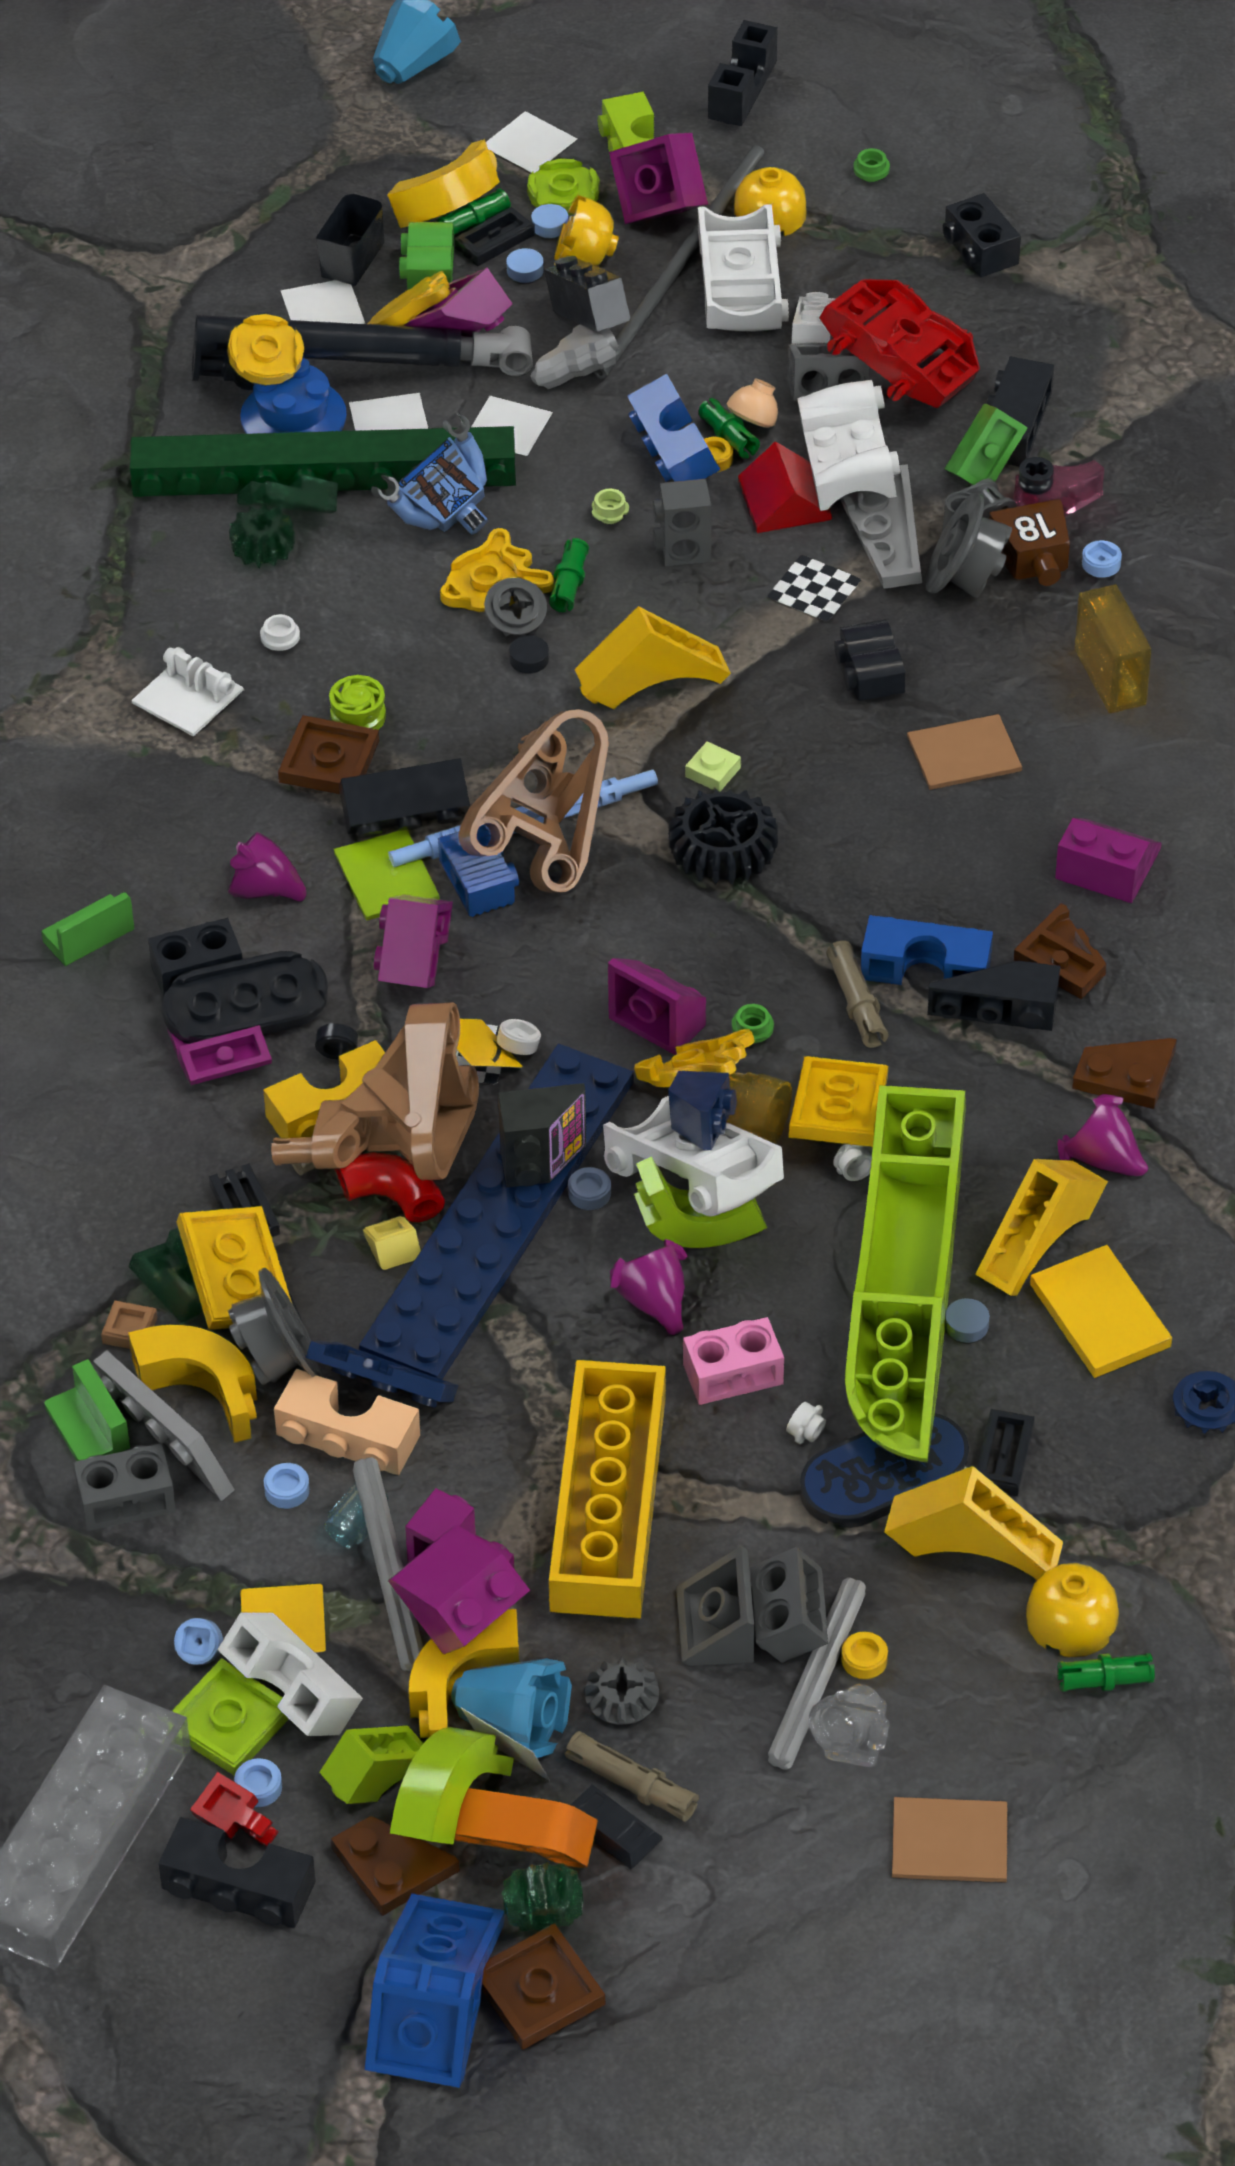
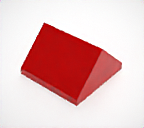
[738,441,832,533]

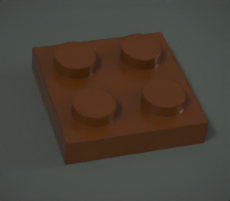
[278,715,380,794]
[481,1923,606,2050]

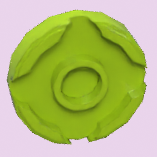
[527,159,600,216]

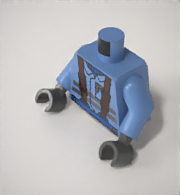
[371,412,488,535]

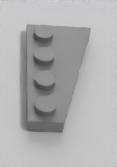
[840,464,922,589]
[93,1350,235,1501]

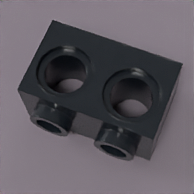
[942,193,1021,278]
[148,918,243,997]

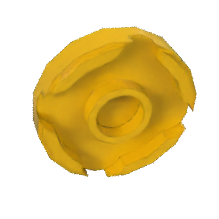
[227,314,304,385]

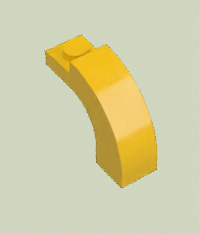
[387,139,500,228]
[128,1325,257,1443]
[409,1609,519,1738]

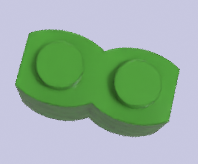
[399,222,454,290]

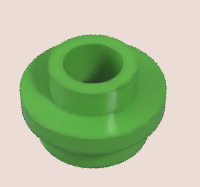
[853,148,890,182]
[732,1004,774,1043]

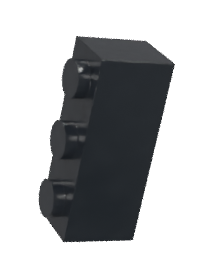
[544,256,631,332]
[987,356,1054,467]
[339,758,470,838]

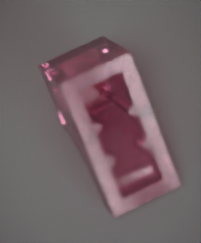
[1014,460,1104,517]

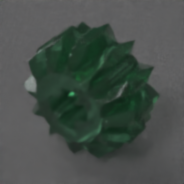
[229,504,295,569]
[502,1862,584,1932]

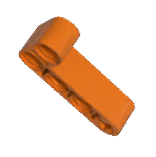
[454,1788,598,1868]

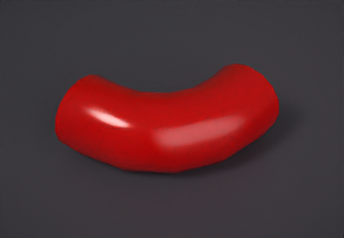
[335,1152,445,1222]

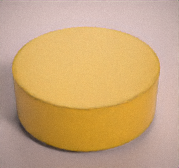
[704,437,733,472]
[841,1632,888,1679]

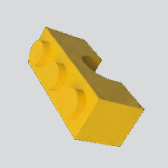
[263,1040,385,1138]

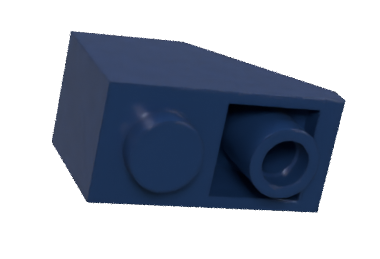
[668,1071,737,1150]

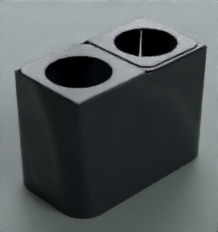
[316,194,385,286]

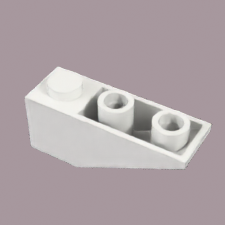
[792,292,835,344]

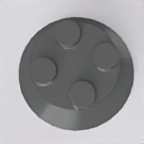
[925,493,1012,598]
[228,1268,323,1385]

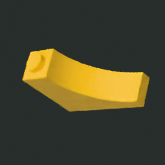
[575,606,731,709]
[975,1159,1108,1296]
[884,1466,1063,1580]

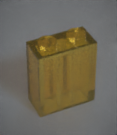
[1075,584,1152,714]

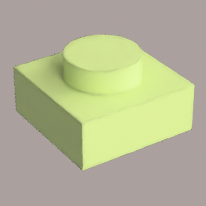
[685,742,741,792]

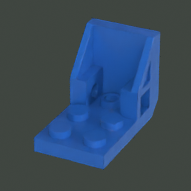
[364,1894,505,2088]

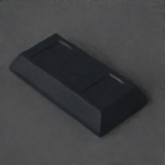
[570,1784,663,1870]

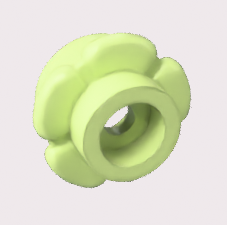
[591,489,629,524]

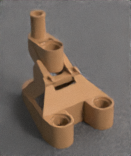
[458,709,609,893]
[271,1002,479,1180]

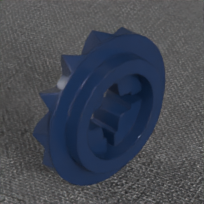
[1173,1371,1235,1434]

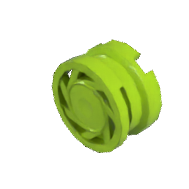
[329,675,386,730]

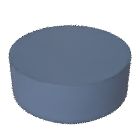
[568,1167,611,1210]
[945,1298,990,1343]

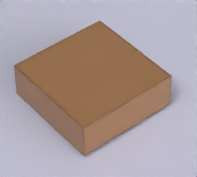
[101,1300,158,1349]

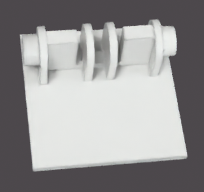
[131,647,244,737]

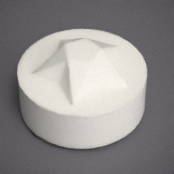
[497,1019,541,1055]

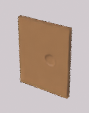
[907,714,1022,790]
[892,1797,1007,1882]

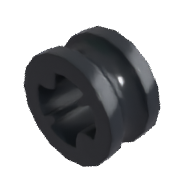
[1018,457,1054,495]

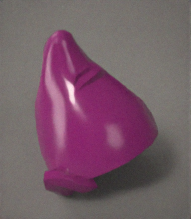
[228,831,307,902]
[1057,1094,1148,1176]
[610,1239,687,1335]

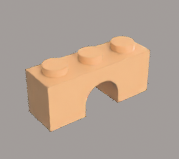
[274,1369,420,1476]

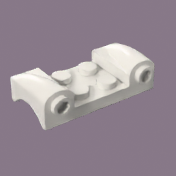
[698,204,789,332]
[797,380,901,511]
[603,1096,784,1217]

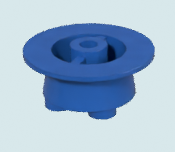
[240,358,347,434]

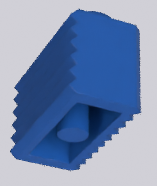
[438,824,519,917]

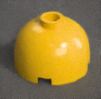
[734,167,806,236]
[554,194,619,267]
[1026,1563,1119,1657]

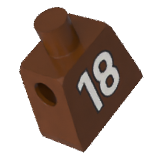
[989,499,1070,586]

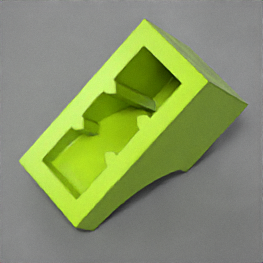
[319,1725,423,1804]

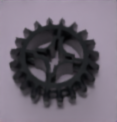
[668,786,778,885]

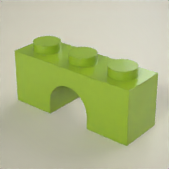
[597,91,654,152]

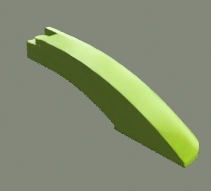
[845,1085,966,1462]

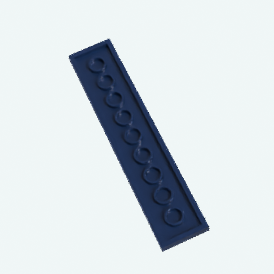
[359,1043,634,1379]

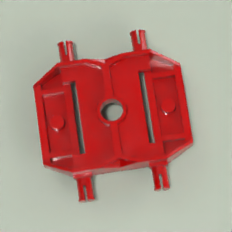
[819,279,980,408]

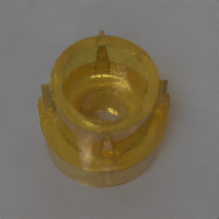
[727,1072,792,1144]

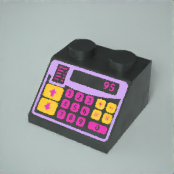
[498,1083,586,1187]

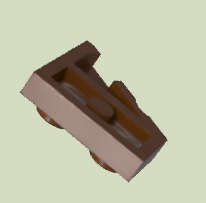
[1013,903,1107,999]
[1072,1038,1177,1109]
[331,1816,460,1916]

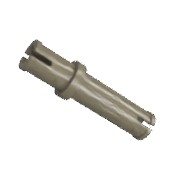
[826,941,889,1048]
[565,1731,699,1822]

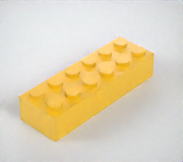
[549,1360,666,1619]

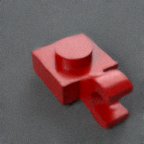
[190,1772,279,1847]

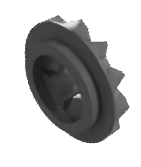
[484,578,547,637]
[585,1656,659,1725]

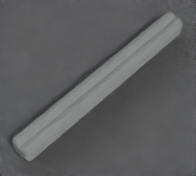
[353,1457,423,1671]
[768,1577,866,1770]

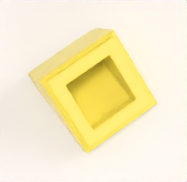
[363,1216,421,1270]

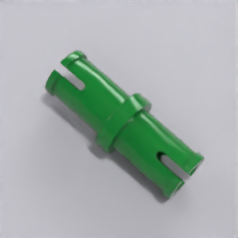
[437,188,511,235]
[698,398,760,458]
[549,538,589,613]
[1057,1653,1155,1692]

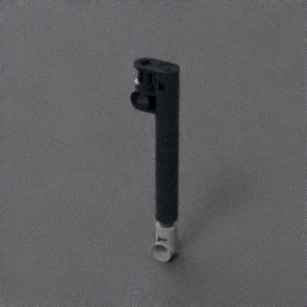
[192,315,533,391]

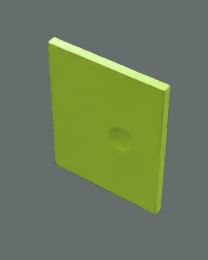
[334,830,440,921]

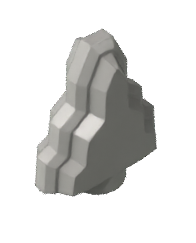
[530,324,619,389]

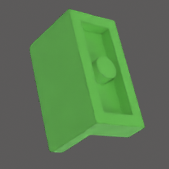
[945,404,1028,491]
[41,892,134,966]
[44,1359,130,1461]

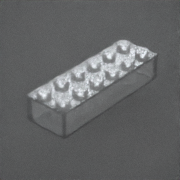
[0,1685,191,1970]

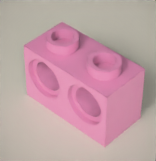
[683,1317,784,1405]

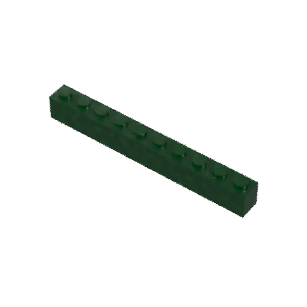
[130,426,516,497]

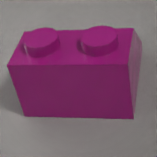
[609,133,708,224]
[403,267,512,336]
[1055,818,1162,903]
[608,958,706,1055]
[388,1524,530,1654]

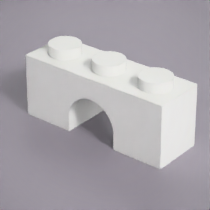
[217,1612,363,1736]

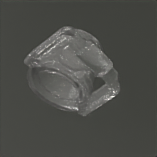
[809,1684,890,1767]

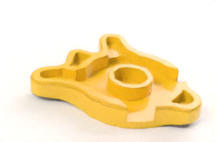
[367,271,450,326]
[440,528,554,612]
[634,1029,755,1087]

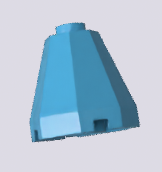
[373,0,461,84]
[451,1658,572,1758]

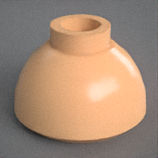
[727,378,778,428]

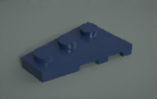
[305,1341,459,1407]

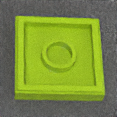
[162,1658,289,1776]

